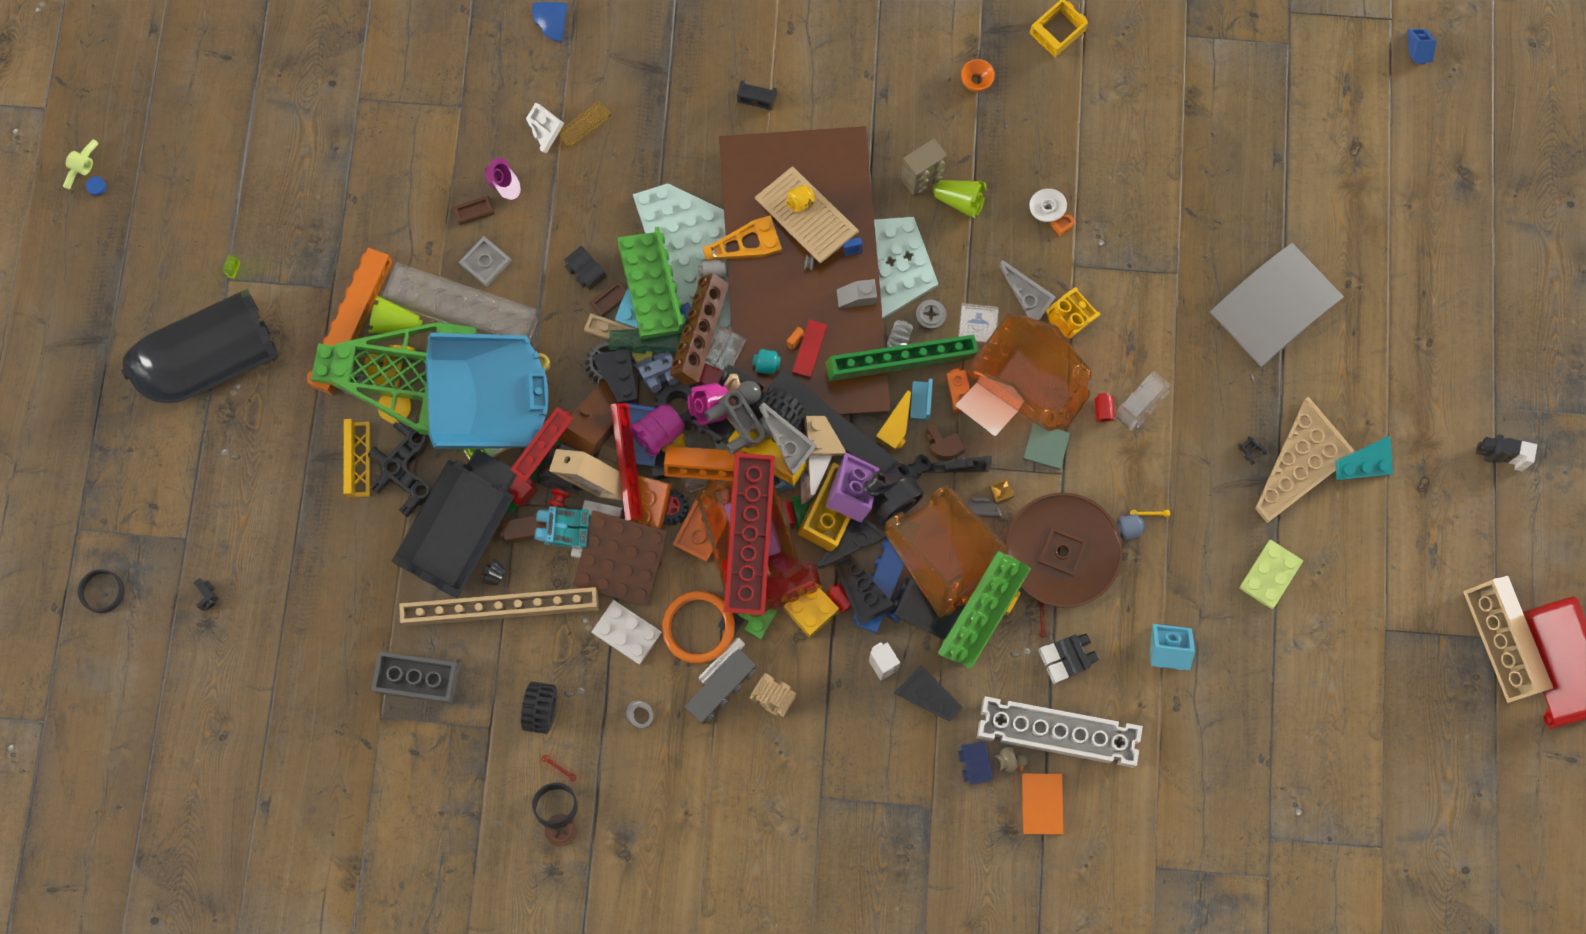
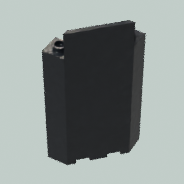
[392,449,517,599]

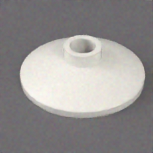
[1030,189,1067,222]

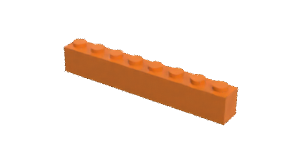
[307,248,392,395]

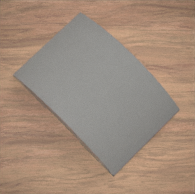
[1210,243,1344,367]

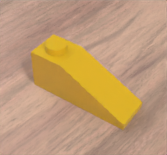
[875,390,911,453]

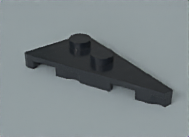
[816,518,887,569]

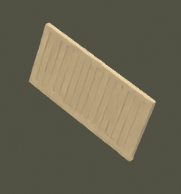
[755,166,859,263]

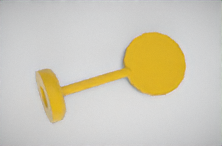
[378,345,415,424]

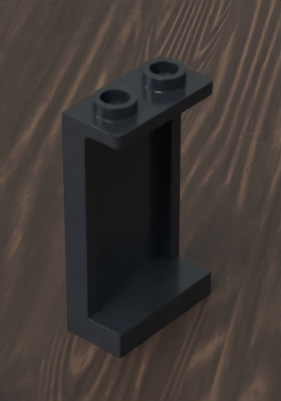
[692,364,764,445]
[890,577,966,641]

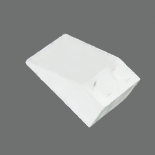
[800,455,833,505]

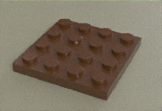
[573,510,668,606]

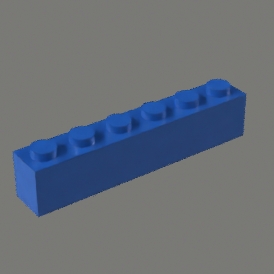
[853,516,920,634]

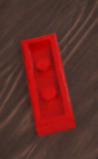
[792,319,827,379]

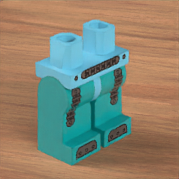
[535,507,589,550]

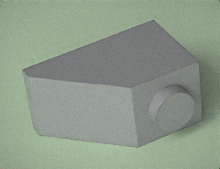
[837,279,877,308]

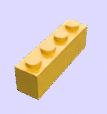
[728,430,807,486]

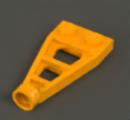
[702,215,782,261]

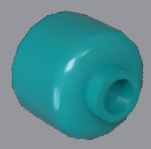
[752,349,781,375]

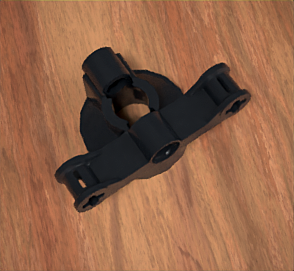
[863,454,931,526]

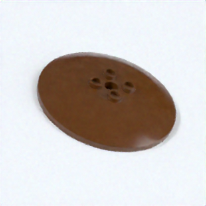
[1005,492,1123,608]

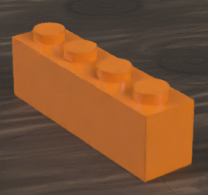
[664,446,744,481]

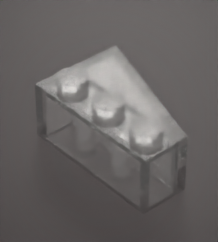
[1115,370,1171,431]

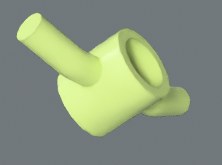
[63,139,98,189]

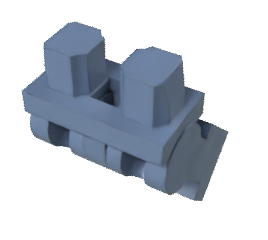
[634,349,679,393]

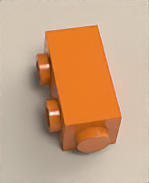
[945,369,970,414]

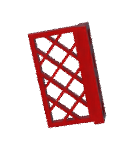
[510,407,574,481]

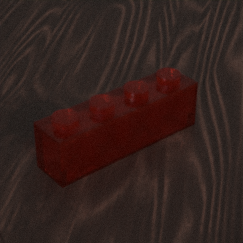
[748,561,822,617]

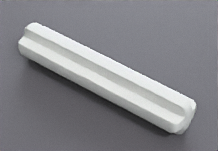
[699,638,745,685]

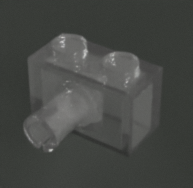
[705,326,746,372]

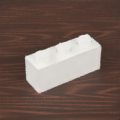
[869,642,900,681]

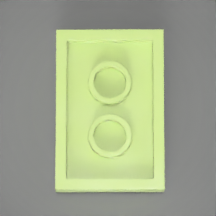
[1239,539,1304,609]

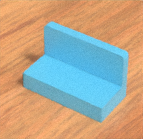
[910,379,933,421]

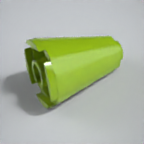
[933,180,987,218]
[368,296,423,334]

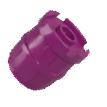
[630,404,685,457]

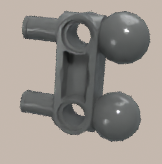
[705,381,773,455]

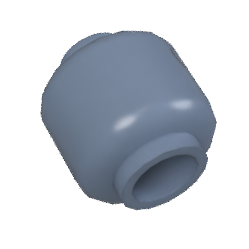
[1116,514,1145,541]

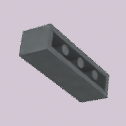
[684,649,756,725]

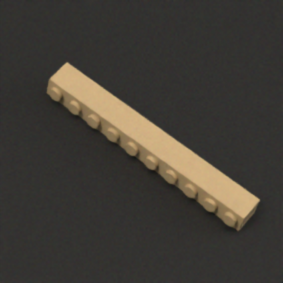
[399,587,599,627]

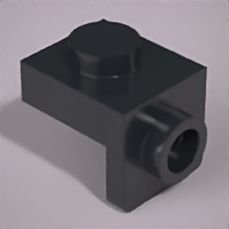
[194,578,219,611]

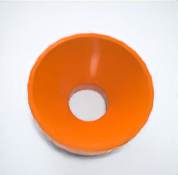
[961,59,995,92]

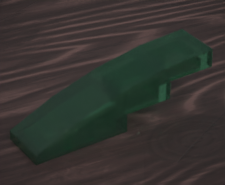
[608,329,682,354]

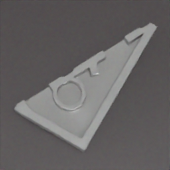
[999,260,1056,327]
[759,402,817,475]

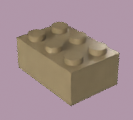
[901,138,947,196]

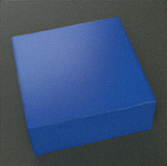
[842,237,862,257]

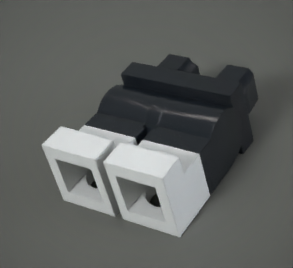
[1476,434,1537,472]
[1038,634,1099,685]

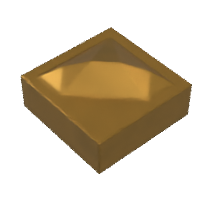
[989,478,1014,503]

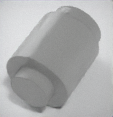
[698,260,726,278]

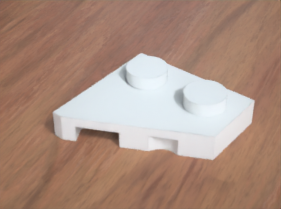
[526,103,564,153]

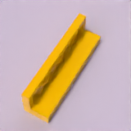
[343,419,371,498]

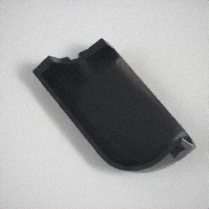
[121,288,278,403]

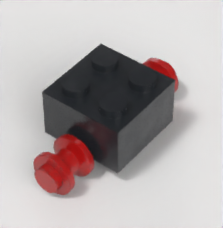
[537,444,577,508]

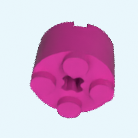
[688,383,729,425]

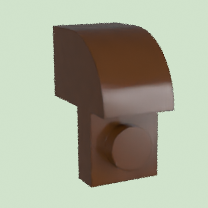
[925,423,966,461]

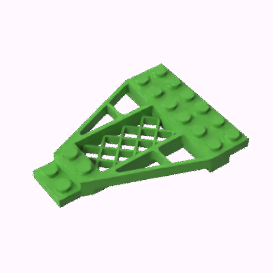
[311,322,477,435]

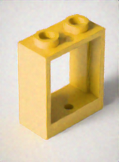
[1030,0,1088,57]

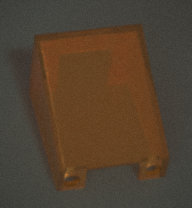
[885,484,1008,618]

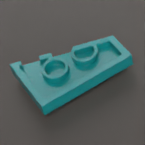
[1335,436,1393,480]

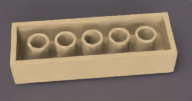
[1463,576,1553,703]

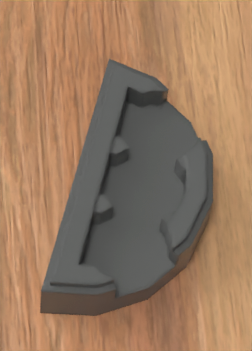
[962,497,1001,517]

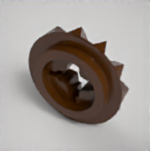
[544,814,577,846]

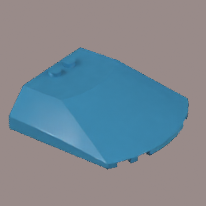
[426,333,548,449]

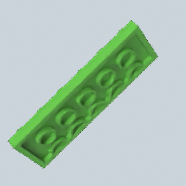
[617,227,685,339]
[938,551,1031,669]

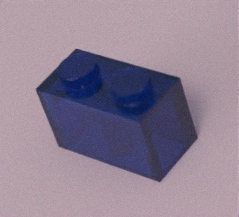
[958,741,993,786]

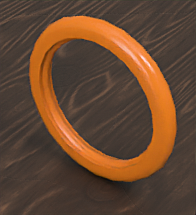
[662,591,735,664]

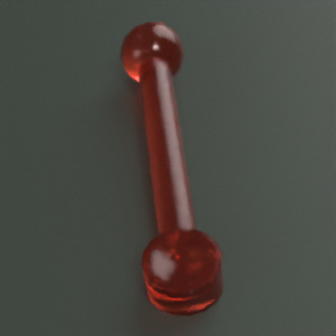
[1037,601,1047,638]
[542,754,577,782]

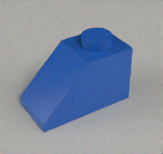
[1407,29,1436,64]

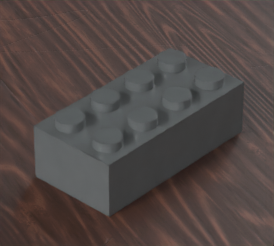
[371,651,460,704]

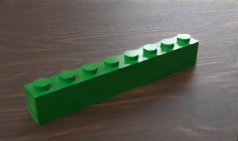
[825,334,979,381]

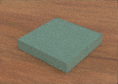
[1023,423,1070,470]

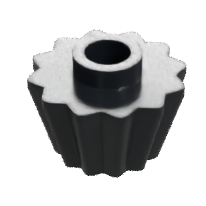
[481,559,506,586]

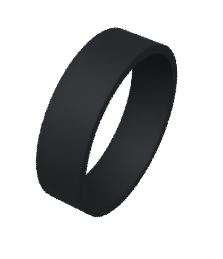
[78,569,125,613]
[532,783,578,828]

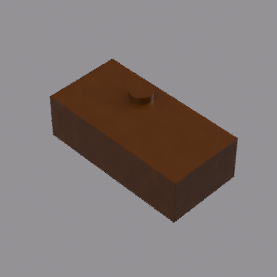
[559,380,634,456]

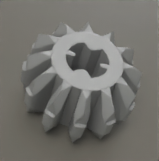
[886,320,913,348]

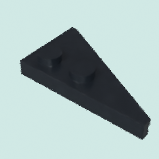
[922,456,992,473]

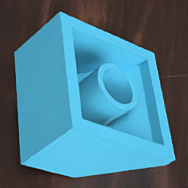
[1150,624,1195,670]

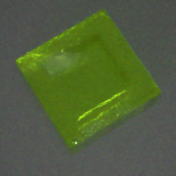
[222,254,240,279]

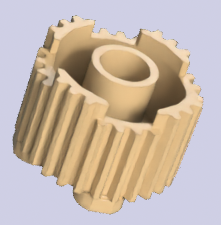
[749,673,796,717]

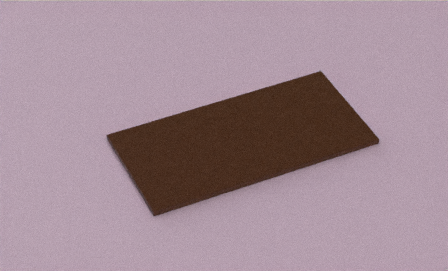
[719,126,891,416]

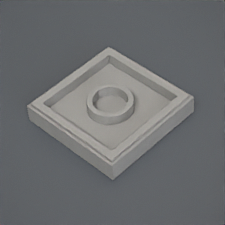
[458,236,512,288]

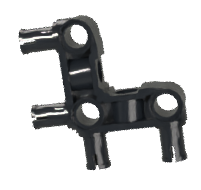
[368,420,431,518]

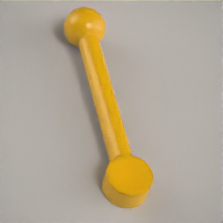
[1130,510,1170,517]

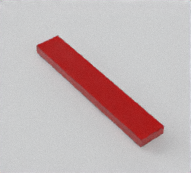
[611,403,643,520]

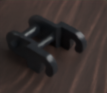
[1238,436,1267,465]

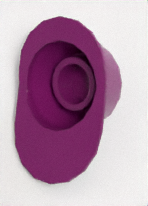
[485,157,521,200]

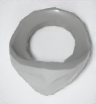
[626,700,654,728]

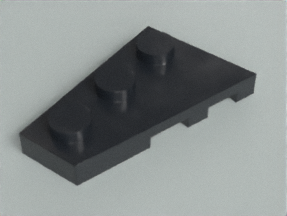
[894,665,963,722]

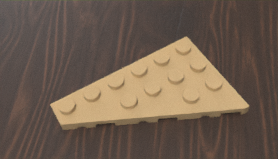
[1255,396,1354,523]

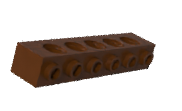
[670,273,729,386]

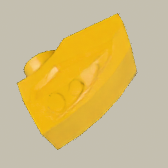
[1046,287,1101,338]

